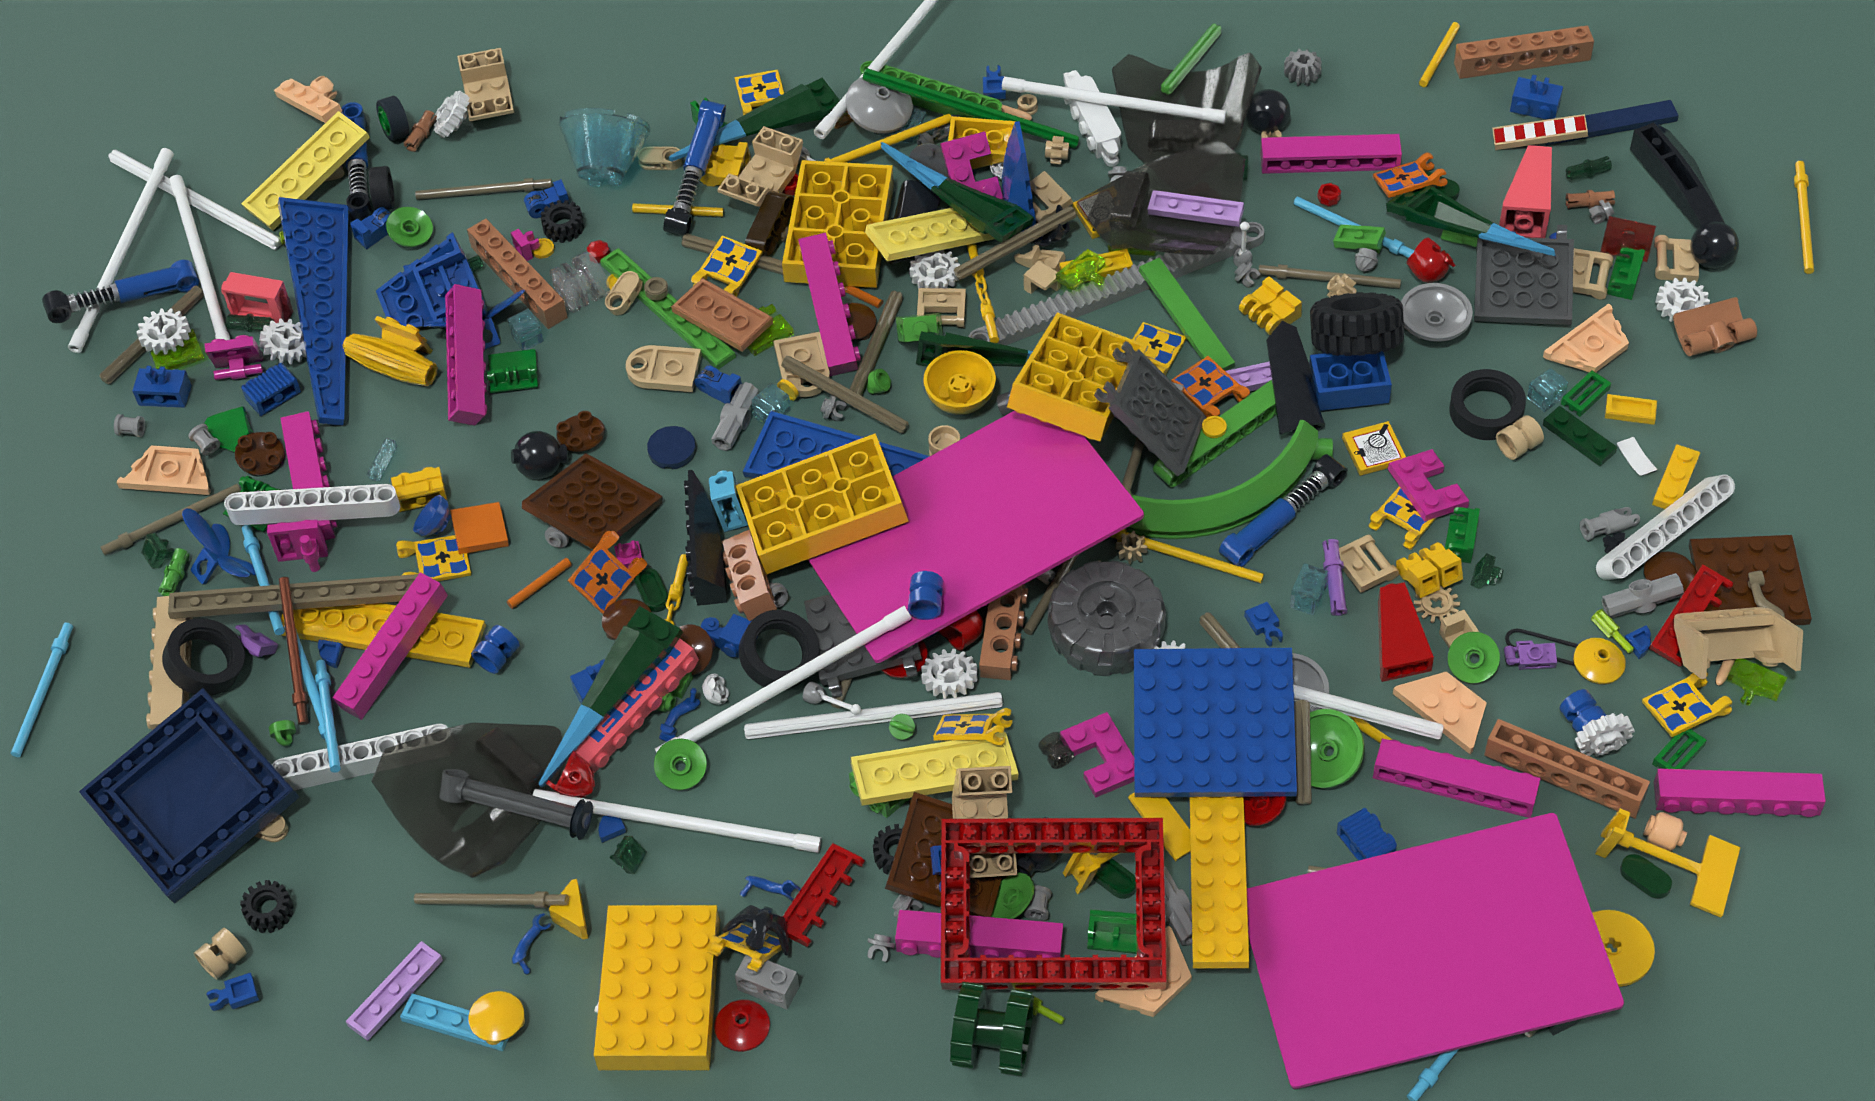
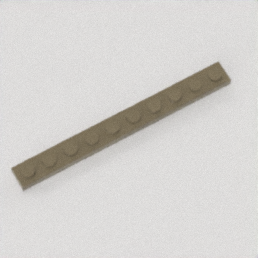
[168,574,426,619]

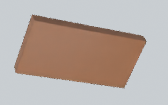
[671,278,774,352]

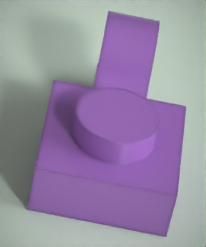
[235,624,278,657]

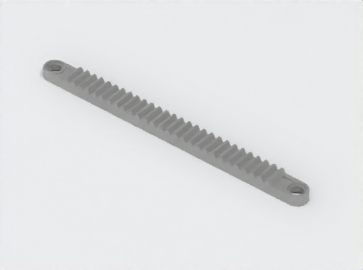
[968,222,1264,345]

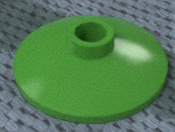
[386,207,433,247]
[1448,632,1500,684]
[654,738,707,790]
[991,873,1034,919]

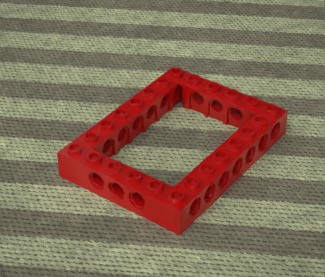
[941,818,1167,990]

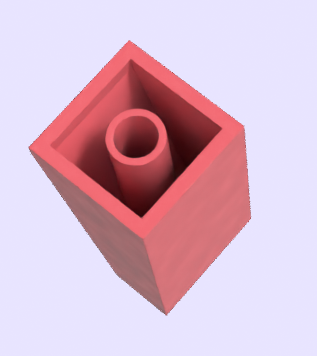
[1499,145,1552,238]

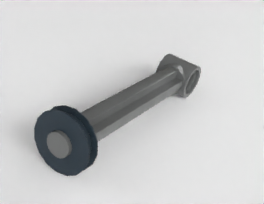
[439,769,593,840]

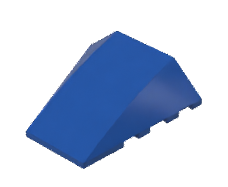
[1002,121,1036,231]
[376,232,487,328]

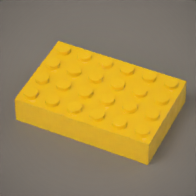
[782,160,894,288]
[1007,312,1148,441]
[735,433,909,574]
[594,905,720,1070]

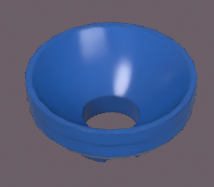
[413,495,451,536]

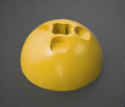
[923,350,996,415]

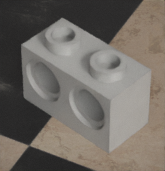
[735,955,799,1010]

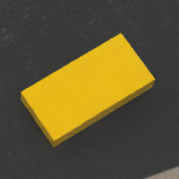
[1605,394,1657,425]

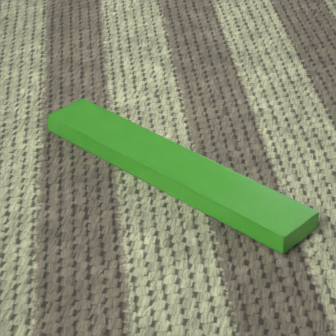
[1139,257,1235,371]

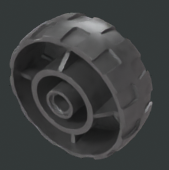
[1048,560,1166,676]

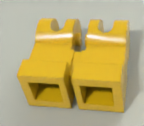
[700,142,751,186]
[1239,276,1302,335]
[1396,542,1463,598]

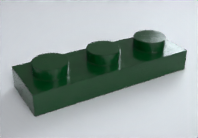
[1543,406,1617,466]

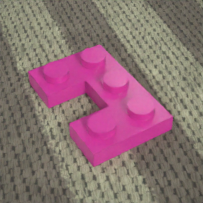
[940,131,1003,199]
[1388,449,1469,522]
[1060,712,1134,798]

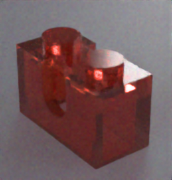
[1600,216,1656,262]

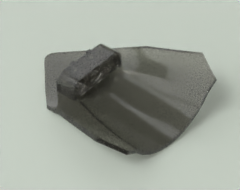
[1112,52,1262,190]
[1077,141,1245,255]
[371,723,562,878]

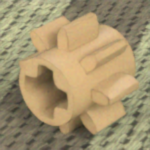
[1045,136,1069,165]
[1327,274,1356,297]
[1116,531,1147,564]

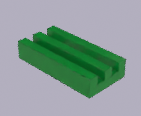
[1561,370,1611,417]
[1652,729,1707,769]

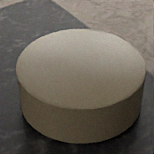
[644,277,668,300]

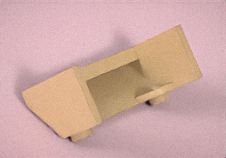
[1674,607,1803,679]

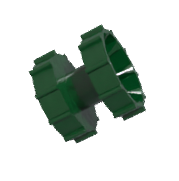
[950,982,1034,1076]

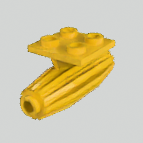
[343,316,438,386]

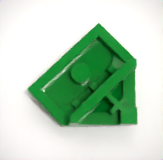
[204,406,254,453]

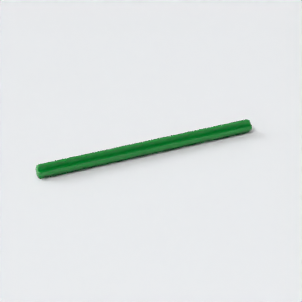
[862,68,1079,148]

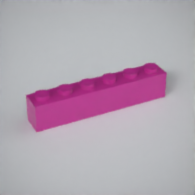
[1260,134,1402,174]
[798,233,861,376]
[445,284,487,426]
[280,411,338,540]
[332,572,448,720]
[1373,738,1540,818]
[1654,769,1826,817]
[895,910,1063,958]

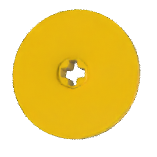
[1592,910,1655,987]

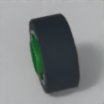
[376,95,409,141]

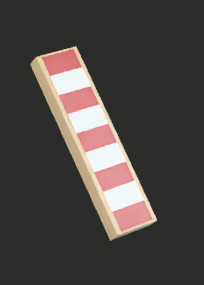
[1492,114,1588,150]

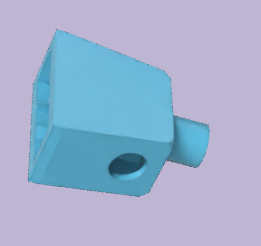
[709,470,748,532]

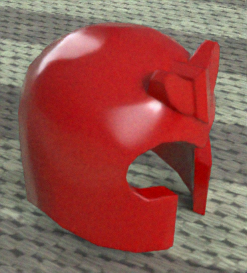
[1406,237,1456,283]
[938,610,983,650]

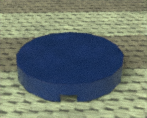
[647,426,696,469]

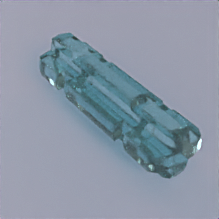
[367,438,397,481]

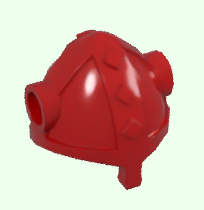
[546,751,595,798]

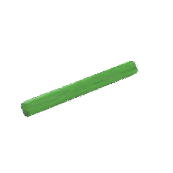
[1161,24,1222,95]

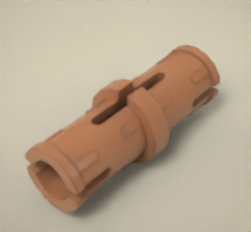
[404,110,437,152]
[1565,190,1615,209]

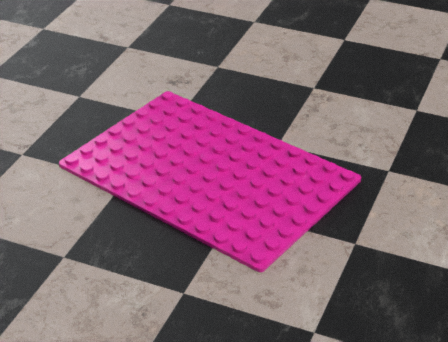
[807,411,1144,663]
[1247,813,1624,1089]

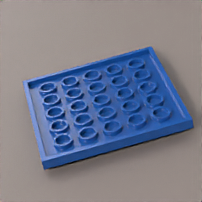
[1134,648,1297,797]

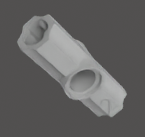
[711,382,760,451]
[1601,573,1684,618]
[1164,866,1192,946]

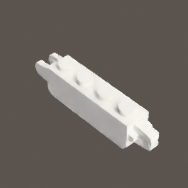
[1063,70,1121,167]

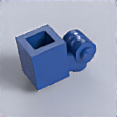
[701,614,758,658]

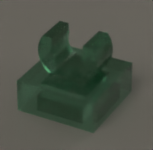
[141,533,174,569]
[1470,553,1504,589]
[610,836,647,874]

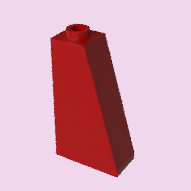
[1378,582,1434,682]

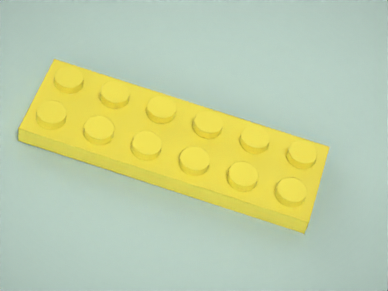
[241,111,370,231]
[865,208,995,261]
[851,732,1019,806]

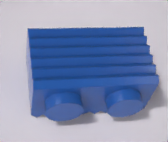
[241,363,301,416]
[1337,808,1397,861]

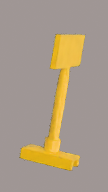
[1062,792,1191,894]
[1595,808,1741,918]

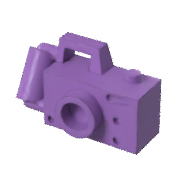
[1504,641,1557,670]

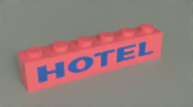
[575,638,699,774]

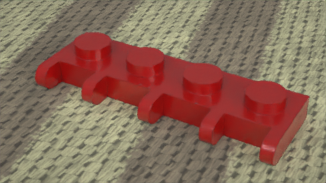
[1649,564,1734,666]
[782,843,865,947]

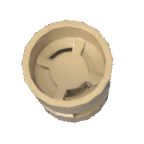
[1496,415,1544,460]
[928,425,960,456]
[194,928,247,980]

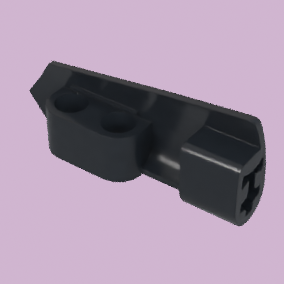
[882,180,942,265]
[1266,321,1325,435]

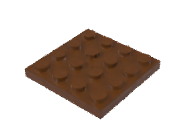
[522,453,663,549]
[1689,535,1812,625]
[885,792,1002,917]

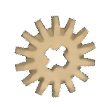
[1413,585,1460,623]

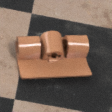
[1673,297,1757,356]

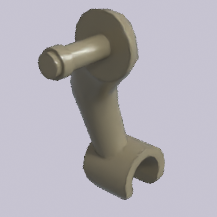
[1748,571,1785,617]

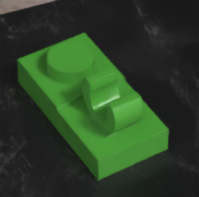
[1333,225,1386,254]

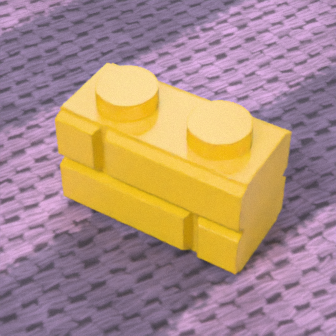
[391,467,447,512]

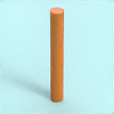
[844,286,883,309]
[506,558,572,609]

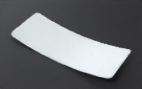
[1617,437,1657,476]

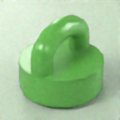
[867,369,891,394]
[889,714,915,740]
[269,720,296,746]

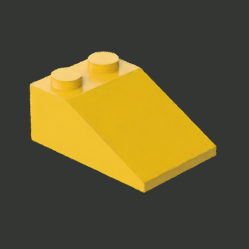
[948,116,1016,169]

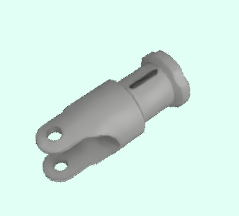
[1580,507,1640,541]

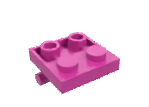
[205,335,263,380]
[267,520,328,572]

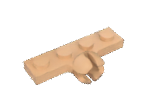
[274,76,342,123]

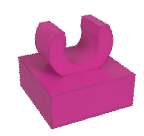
[511,229,540,261]
[614,540,642,568]

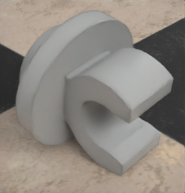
[1108,166,1131,189]
[1589,200,1614,225]
[1234,261,1260,288]
[820,395,847,421]
[545,526,569,548]
[892,895,923,918]
[868,934,895,962]

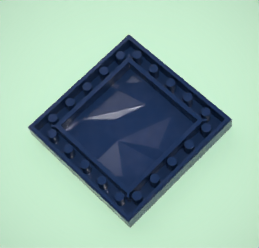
[79,688,299,904]

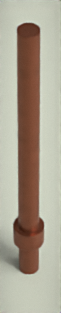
[278,577,309,725]

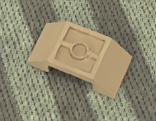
[457,48,514,121]
[717,126,803,207]
[952,766,1017,878]

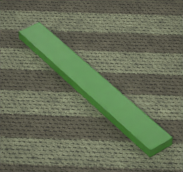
[600,248,736,370]

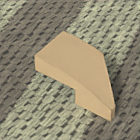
[1014,245,1066,272]

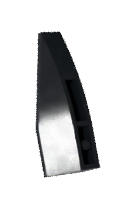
[1630,122,1725,229]
[684,470,727,606]

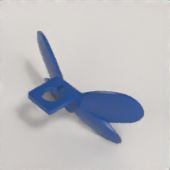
[425,289,525,349]
[182,508,256,584]

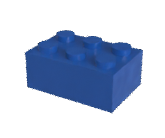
[1309,352,1392,411]

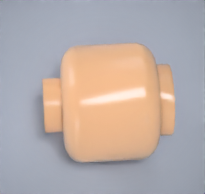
[1643,812,1687,851]

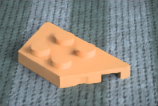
[1543,304,1629,372]
[116,445,211,495]
[1393,672,1487,754]
[1095,925,1192,1017]

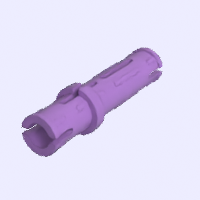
[1322,539,1347,616]

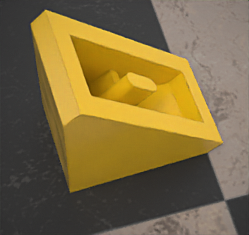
[549,879,588,940]

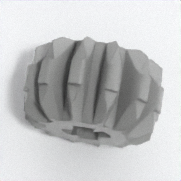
[1284,48,1322,86]

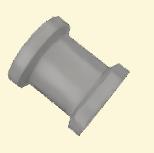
[114,414,145,437]
[188,424,221,456]
[1024,885,1052,921]

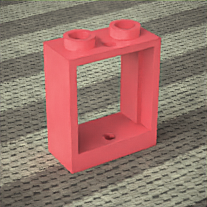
[221,272,293,326]

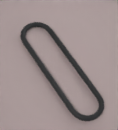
[1505,628,1579,666]

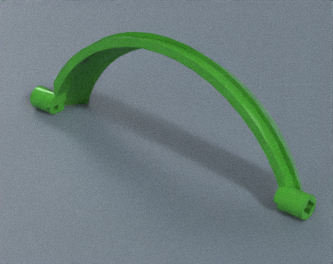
[1125,420,1333,539]

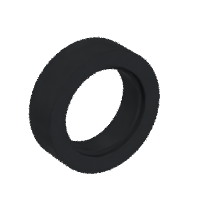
[1449,369,1526,440]
[739,610,819,689]
[162,618,245,695]

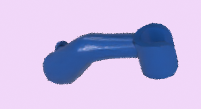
[659,688,700,741]
[740,876,801,901]
[512,913,551,974]

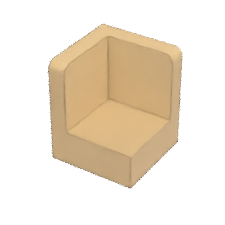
[1024,260,1061,294]
[1439,610,1479,648]

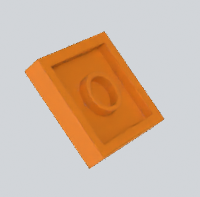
[450,502,508,554]

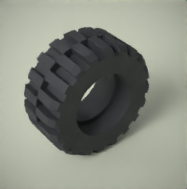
[1310,292,1404,356]

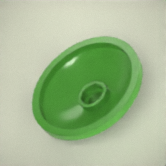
[1310,709,1364,789]

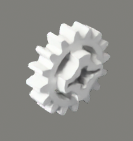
[434,90,470,138]
[909,250,960,289]
[1655,278,1710,322]
[137,308,191,355]
[259,318,306,364]
[921,649,978,699]
[1575,713,1635,757]

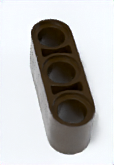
[745,191,794,256]

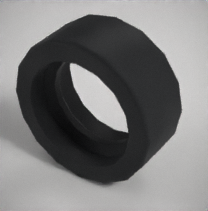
[369,166,395,210]

